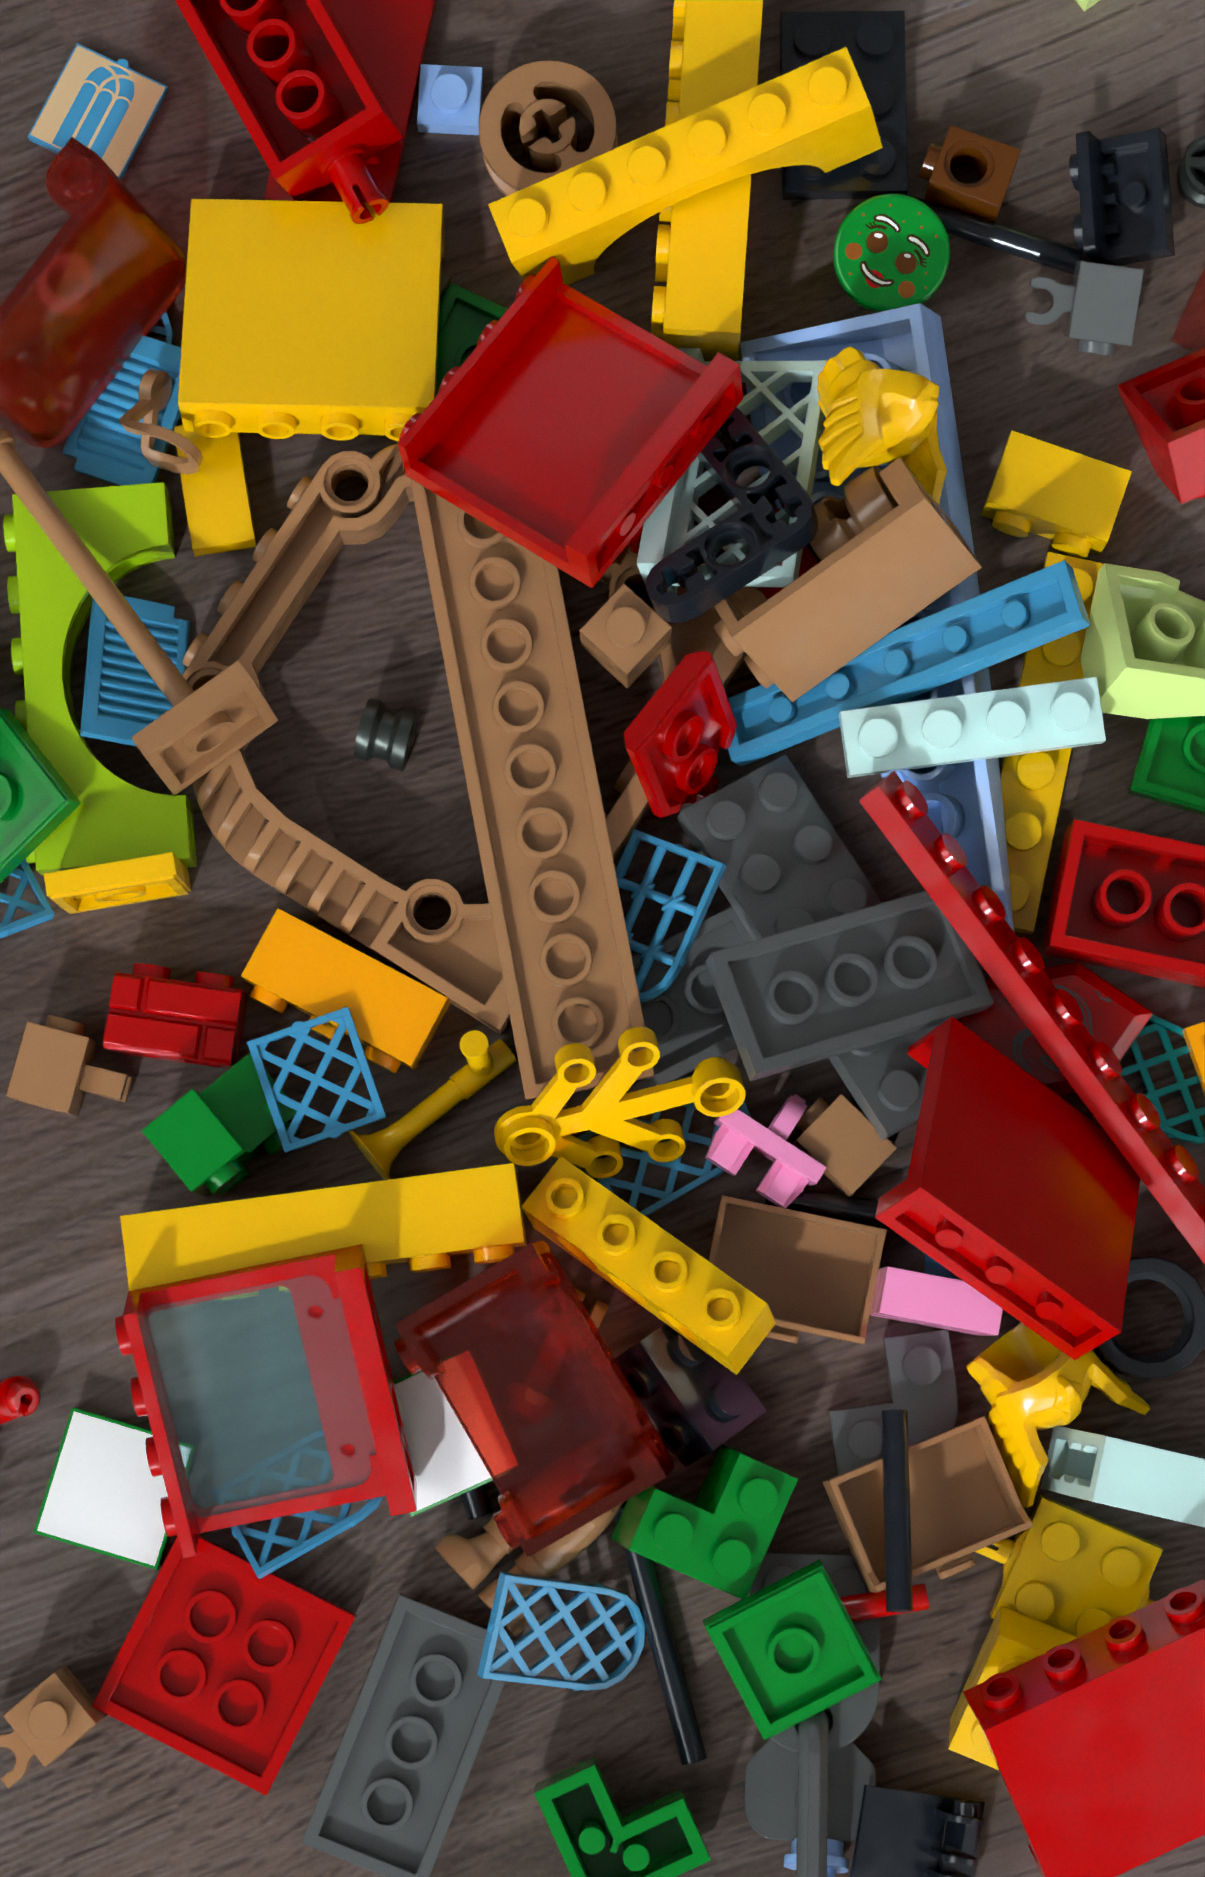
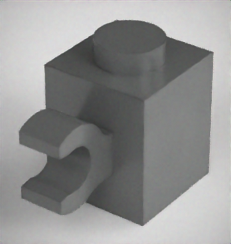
[1024,261,1144,356]

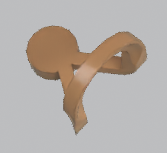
[119,369,203,475]

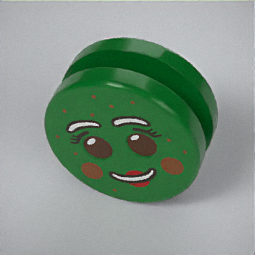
[833,194,950,313]

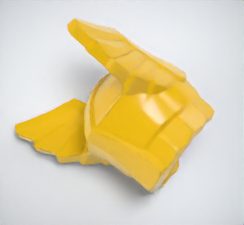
[817,347,947,505]
[966,1322,1150,1508]

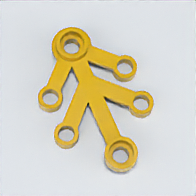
[494,1026,746,1179]

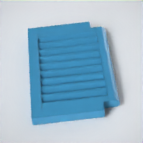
[62,329,181,486]
[80,596,190,746]

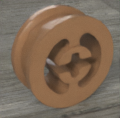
[479,60,618,196]

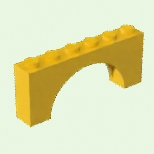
[488,47,883,285]

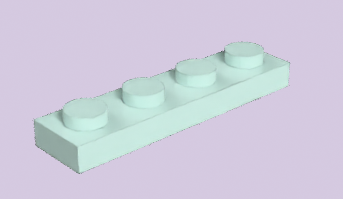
[839,677,1106,778]

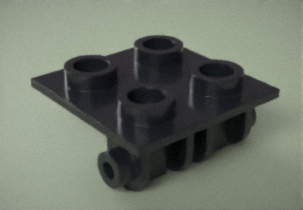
[850,1785,985,1877]

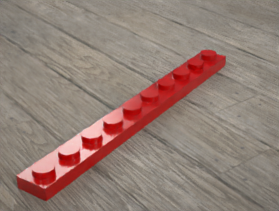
[859,771,1205,1264]

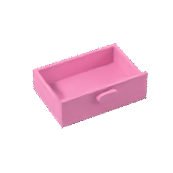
[870,1266,1003,1336]

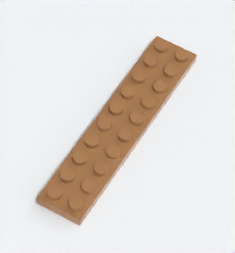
[410,479,654,1101]

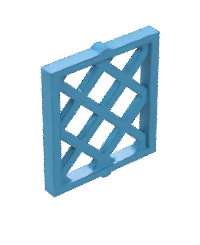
[247,1007,387,1153]

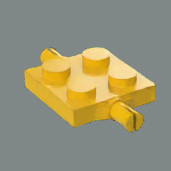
[974,1495,1163,1638]

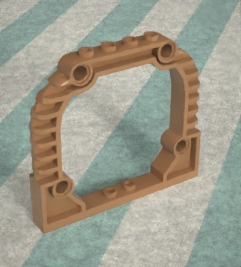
[182,442,767,1036]

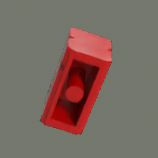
[103,963,248,1069]

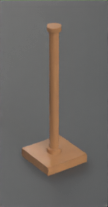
[0,429,278,796]

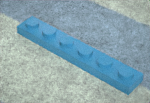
[728,560,1091,767]

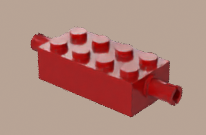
[175,0,403,224]

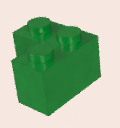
[141,1053,300,1198]
[611,1444,798,1599]
[534,1756,711,1877]

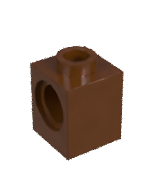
[919,125,1021,222]

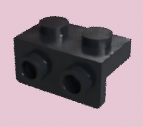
[1069,128,1175,266]
[614,1324,767,1466]

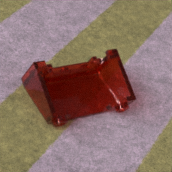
[0,137,187,448]
[394,1240,674,1557]

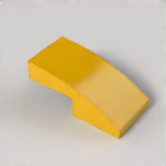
[174,425,257,557]

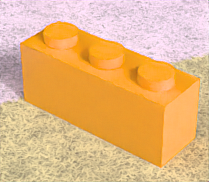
[241,908,451,1074]

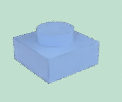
[417,64,483,135]

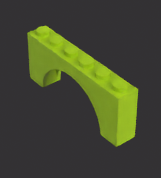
[3,482,197,877]

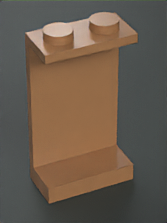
[714,457,982,702]

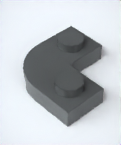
[828,1330,958,1476]

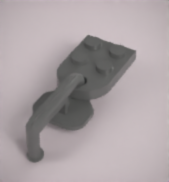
[744,1553,880,1877]

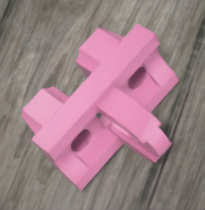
[705,1094,827,1209]

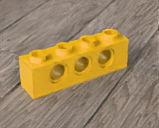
[521,1156,776,1375]

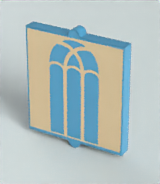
[27,43,169,184]

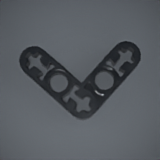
[646,407,818,623]

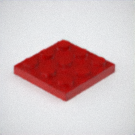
[91,1535,357,1796]

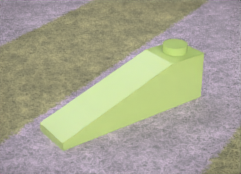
[1080,563,1205,719]

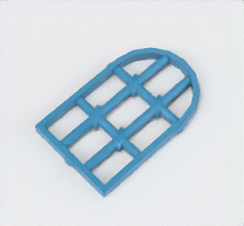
[615,829,727,1003]

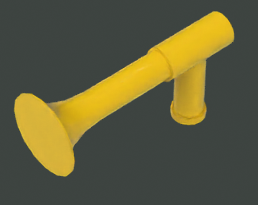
[349,1030,517,1180]

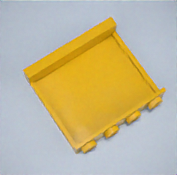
[178,199,445,441]

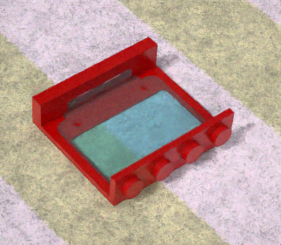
[115,1244,417,1558]

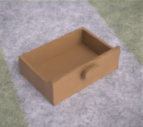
[708,1195,887,1344]
[822,1416,1033,1593]

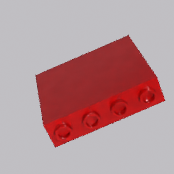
[397,257,743,588]
[875,1017,1140,1360]
[963,1579,1205,1877]

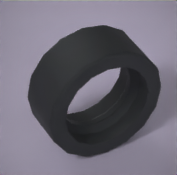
[1093,1256,1205,1379]

